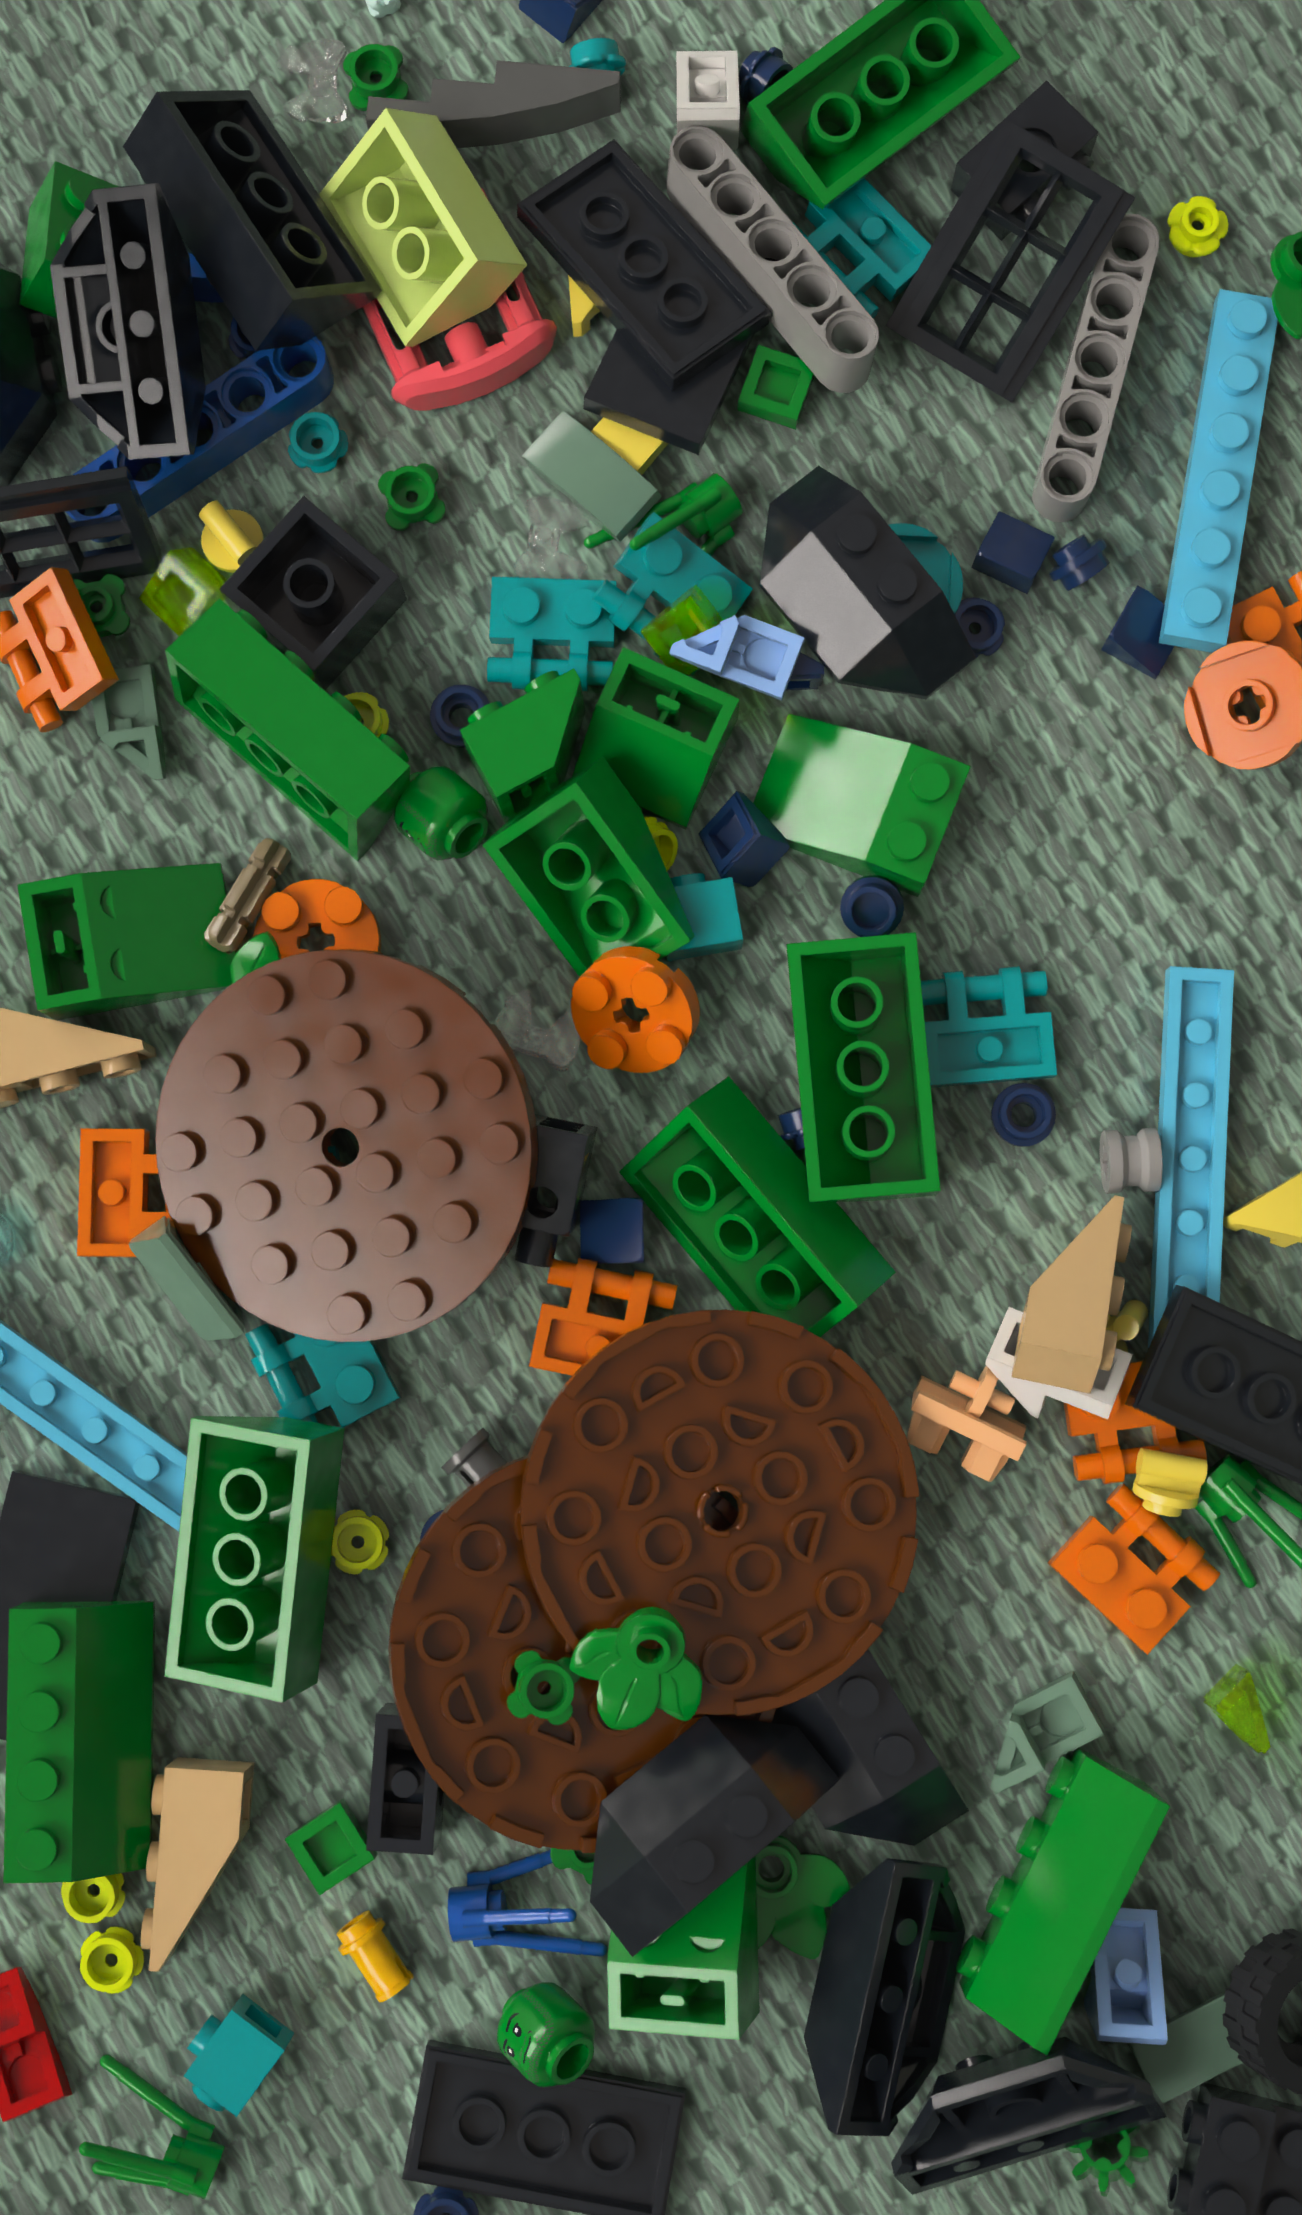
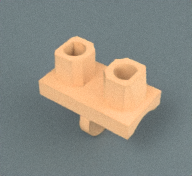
[907,1366,1027,1482]

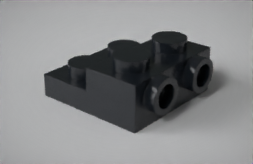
[1167,2082,1302,2215]

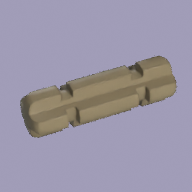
[204,838,291,954]

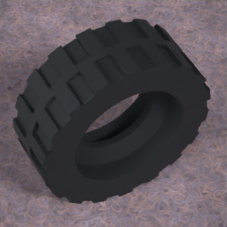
[1222,1928,1302,2094]

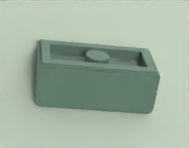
[129,1216,245,1341]
[1127,1991,1243,2103]

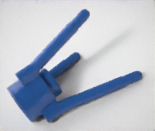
[448,1849,607,1957]

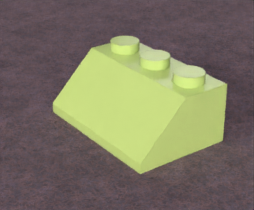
[319,108,527,347]

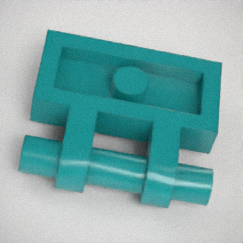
[792,178,932,319]
[592,512,753,675]
[487,577,617,692]
[921,966,1057,1088]
[245,1323,402,1428]

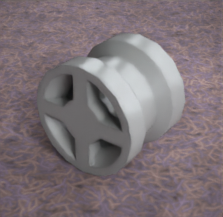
[1100,1128,1163,1194]

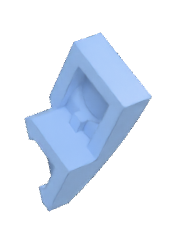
[669,615,805,701]

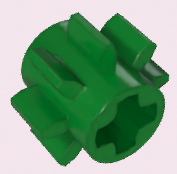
[1065,2125,1149,2197]

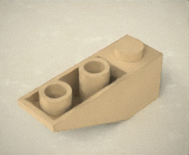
[0,1008,156,1108]
[1011,1195,1132,1394]
[141,1757,254,1972]

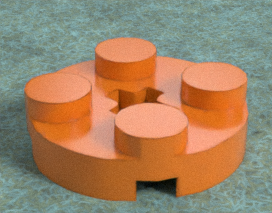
[1184,641,1302,769]
[253,879,381,959]
[571,946,700,1073]

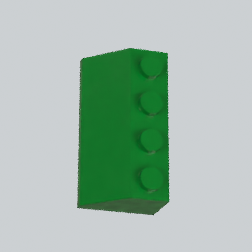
[740,0,1021,210]
[165,598,410,861]
[786,932,940,1203]
[619,1076,896,1337]
[164,1416,345,1703]
[3,1601,155,1883]
[956,1748,1170,2055]

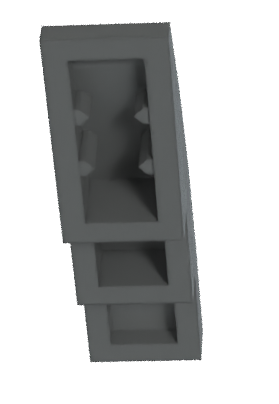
[366,60,622,148]

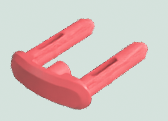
[362,187,557,411]

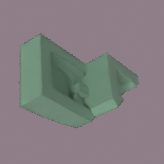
[92,664,166,780]
[991,1671,1105,1795]

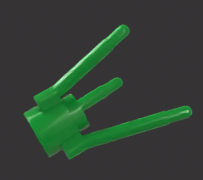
[584,473,743,556]
[1195,1453,1302,1588]
[79,2055,225,2200]

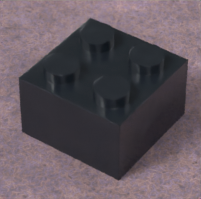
[219,496,407,691]

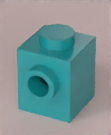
[667,873,743,961]
[184,1994,294,2117]

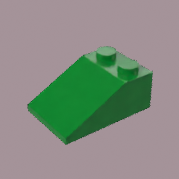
[753,714,971,897]
[482,756,695,977]

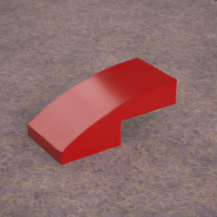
[0,1967,73,2122]

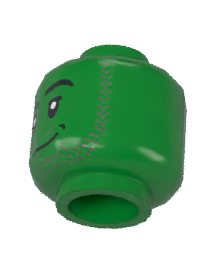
[394,766,488,861]
[497,1982,596,2087]

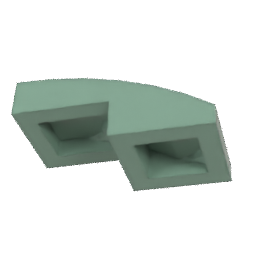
[522,410,662,542]

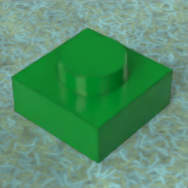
[737,344,815,430]
[285,1798,378,1896]

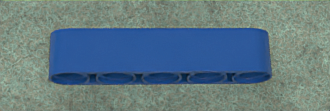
[66,336,334,543]

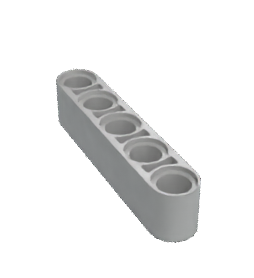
[666,126,879,393]
[1032,214,1159,522]

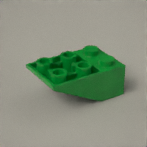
[17,863,237,1021]
[607,1855,760,2040]

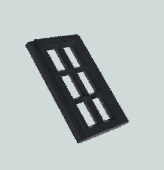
[886,118,1135,403]
[0,467,165,598]

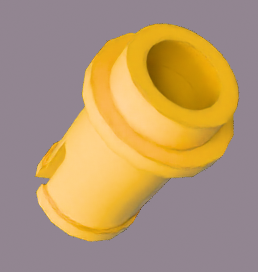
[336,1910,414,2003]

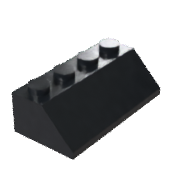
[123,90,382,351]

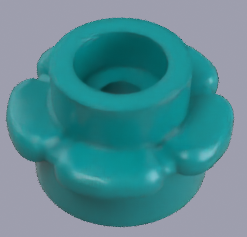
[569,38,626,75]
[288,412,349,474]

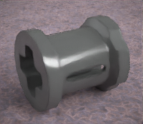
[441,1428,507,1487]

